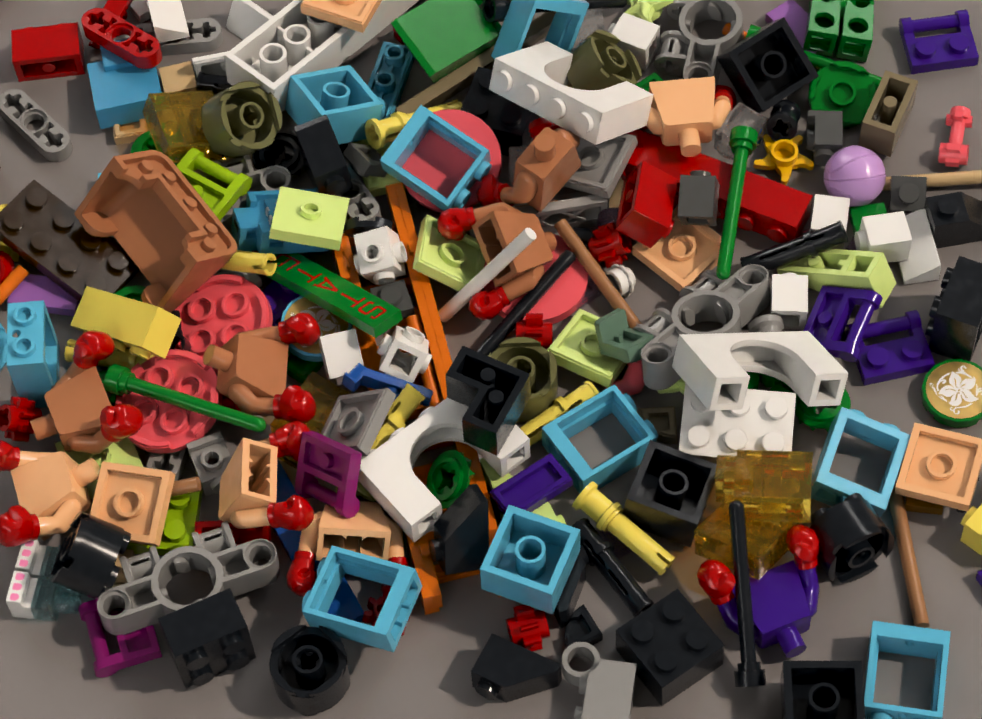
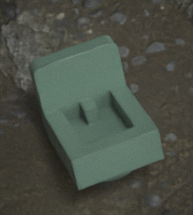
[594,308,654,363]

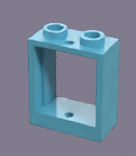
[491,0,589,59]
[380,105,492,211]
[7,300,60,408]
[542,384,658,494]
[806,407,911,517]
[302,545,423,652]
[864,621,951,719]

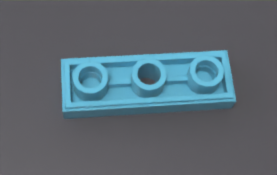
[368,41,415,120]

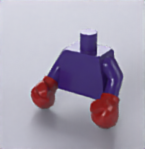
[697,524,819,658]

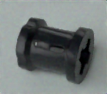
[766,99,801,141]

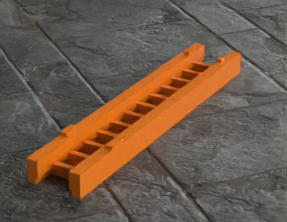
[332,182,502,615]

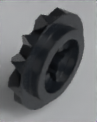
[252,133,305,175]

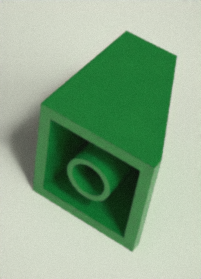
[391,0,502,83]

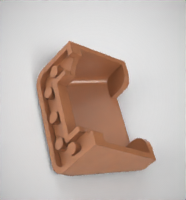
[74,150,237,313]

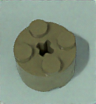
[567,30,642,90]
[201,81,282,158]
[488,337,558,422]

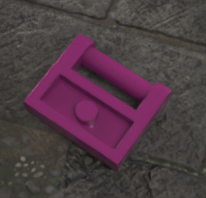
[295,431,362,518]
[78,598,162,678]

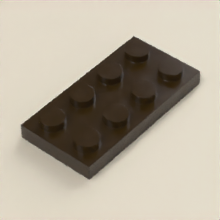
[0,180,140,302]

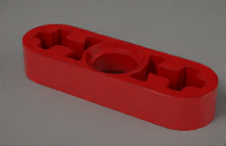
[81,8,162,69]

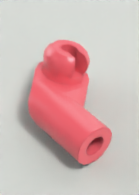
[605,359,645,396]

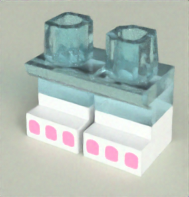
[6,539,81,621]

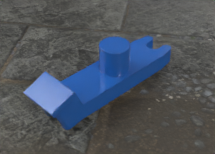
[342,363,433,406]

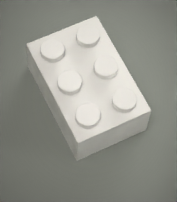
[679,383,796,473]

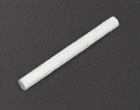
[438,227,537,323]

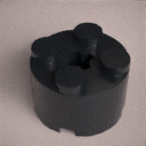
[809,493,894,583]
[51,511,131,599]
[269,625,350,716]

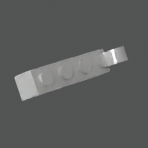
[562,642,637,719]

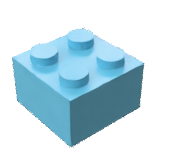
[285,65,383,145]
[480,505,580,615]

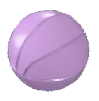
[824,145,886,207]

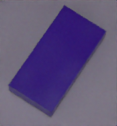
[490,453,573,515]

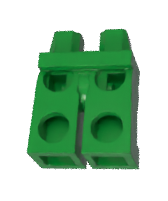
[803,0,874,62]

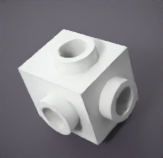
[353,226,408,285]
[377,325,432,383]

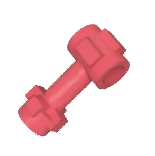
[938,106,973,168]

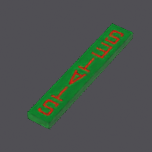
[249,250,403,338]

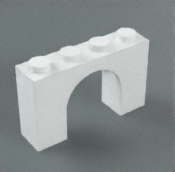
[489,41,654,145]
[672,331,849,411]
[358,397,531,542]

